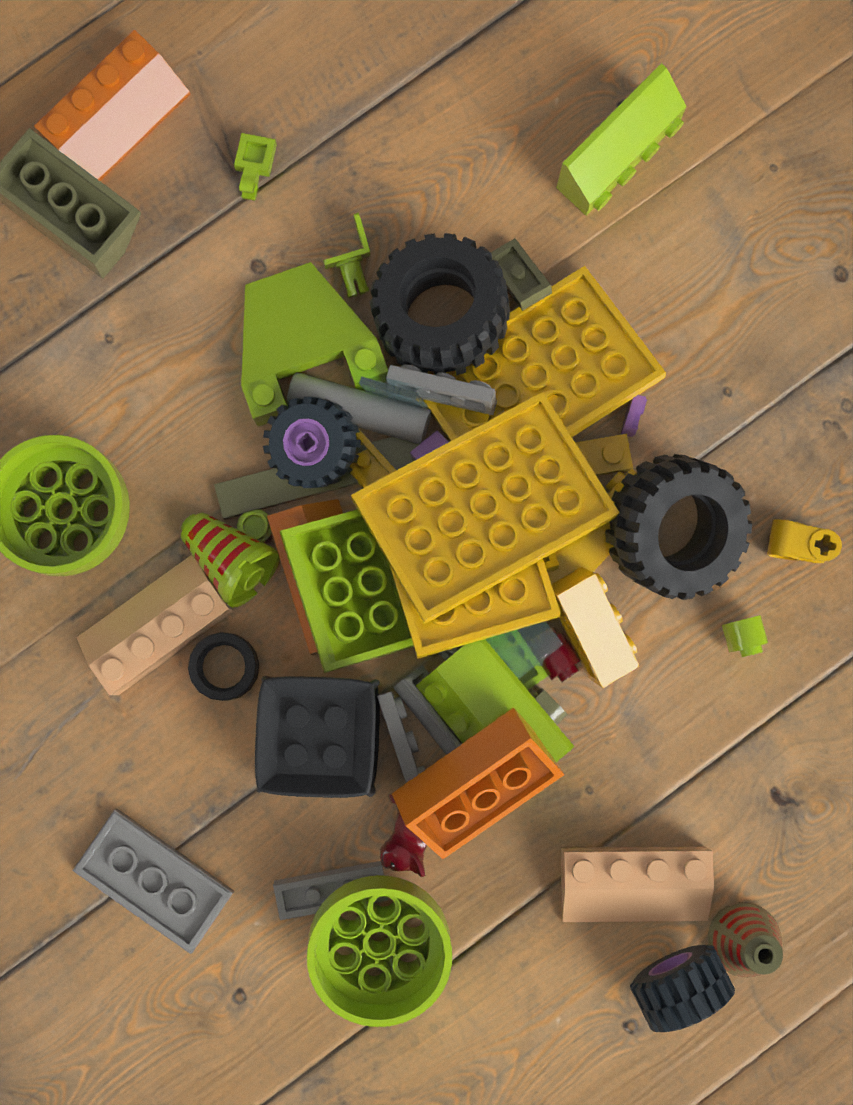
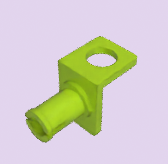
[323,212,370,298]

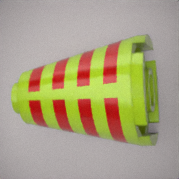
[181,512,280,608]

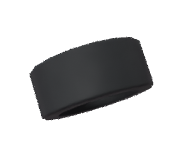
[188,632,260,701]

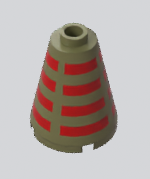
[708,902,783,978]

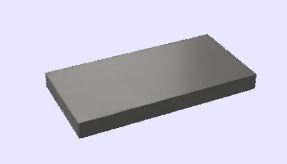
[72,809,234,954]

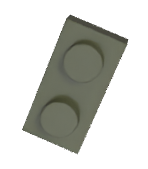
[491,238,552,311]

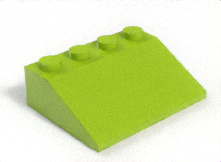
[280,509,414,673]

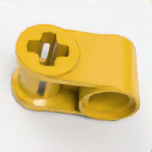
[767,519,842,563]

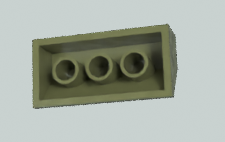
[0,128,141,279]

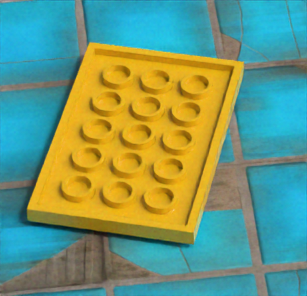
[421,265,666,441]
[351,392,620,624]

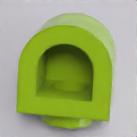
[722,615,768,657]

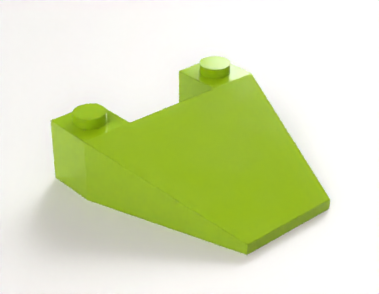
[241,262,388,427]

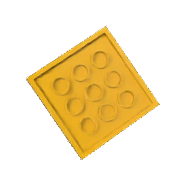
[389,559,561,659]

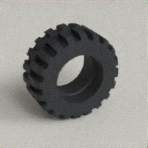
[370,233,510,376]
[605,454,752,600]

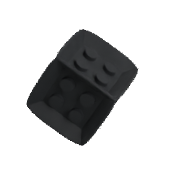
[255,676,380,798]

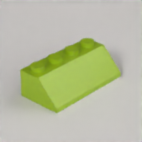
[556,63,687,216]
[416,639,575,762]

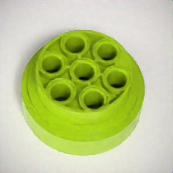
[0,435,130,576]
[307,875,452,1027]

